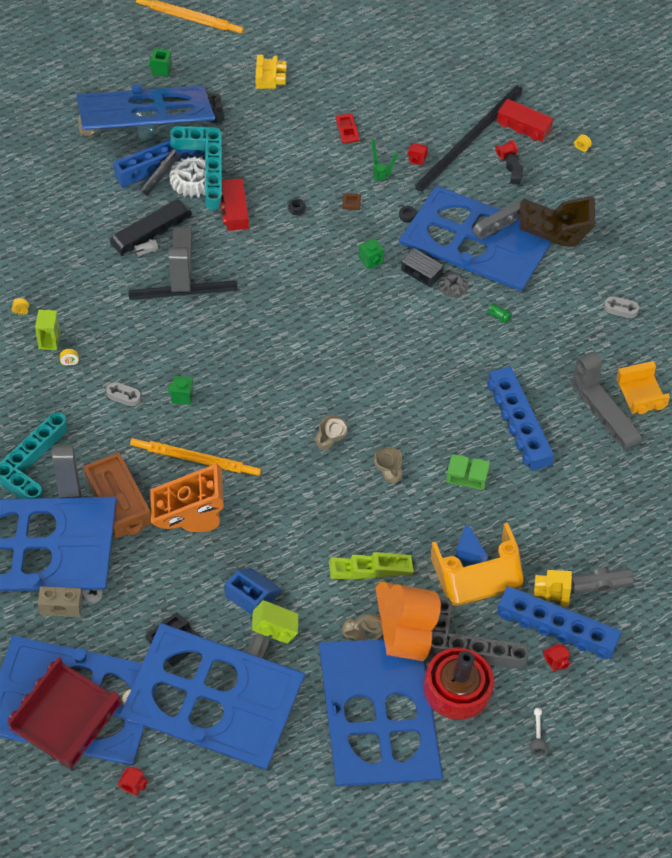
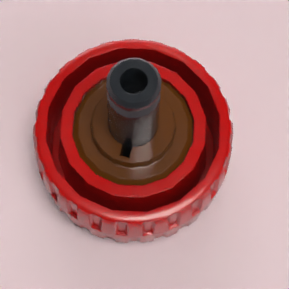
[423,648,494,720]

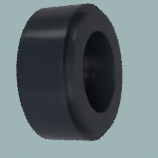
[399,206,417,222]

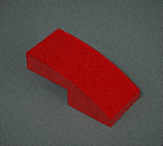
[335,113,359,144]

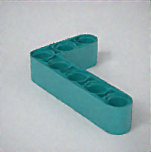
[170,126,222,210]
[0,412,67,499]

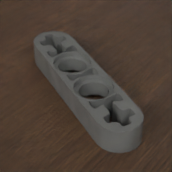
[473,199,523,239]

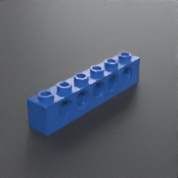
[113,125,209,188]
[487,366,554,471]
[497,586,622,660]

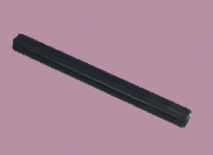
[128,280,237,300]

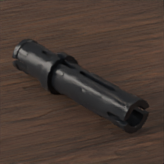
[139,148,181,197]

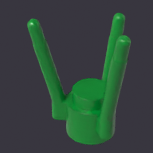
[371,139,398,181]

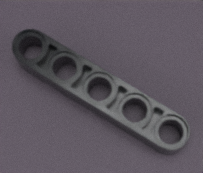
[110,199,192,256]

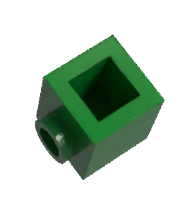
[149,48,172,77]
[359,238,384,269]
[168,376,194,405]

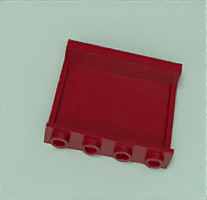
[7,657,122,770]

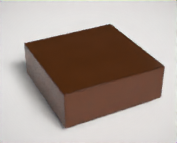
[342,193,361,210]

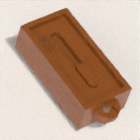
[83,452,152,539]

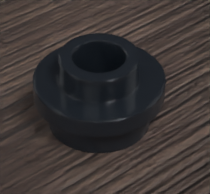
[288,199,306,215]

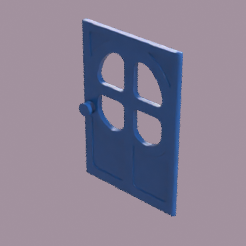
[76,84,215,130]
[399,185,552,291]
[0,497,117,591]
[120,623,306,770]
[0,636,157,766]
[319,639,443,786]

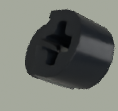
[208,94,225,123]
[506,154,523,185]

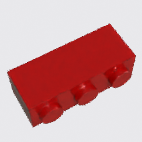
[497,99,553,142]
[221,178,249,231]

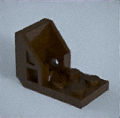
[520,196,595,247]

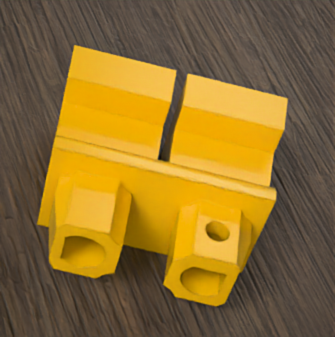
[256,55,286,89]
[534,570,572,607]

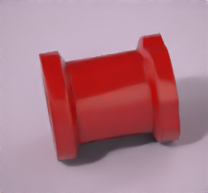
[495,140,518,160]

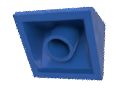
[456,525,487,567]

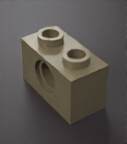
[38,586,83,617]

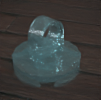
[132,111,158,142]

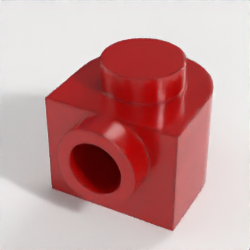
[408,143,428,165]
[543,643,571,672]
[117,767,148,796]

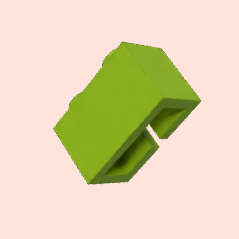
[35,310,61,350]
[252,600,298,644]

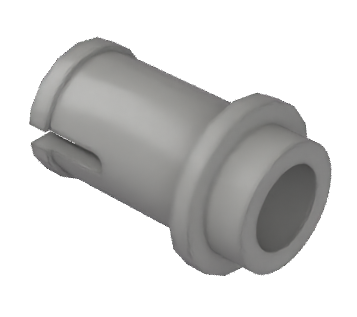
[134,239,158,257]

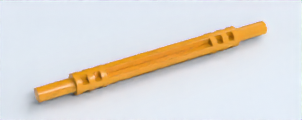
[136,0,244,34]
[130,438,262,476]

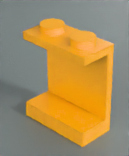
[616,361,670,414]

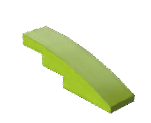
[328,552,414,579]

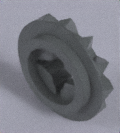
[439,272,468,297]

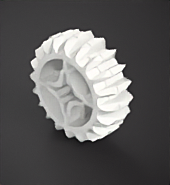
[169,156,215,199]

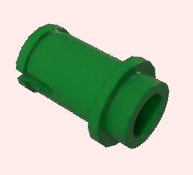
[487,303,512,323]

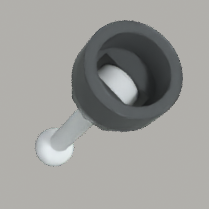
[530,708,548,755]

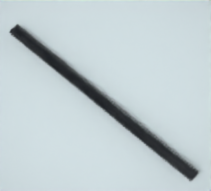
[415,85,523,192]

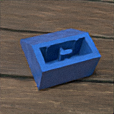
[224,568,282,616]

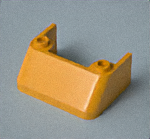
[431,523,524,606]

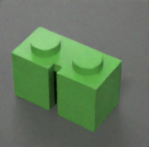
[446,454,490,490]

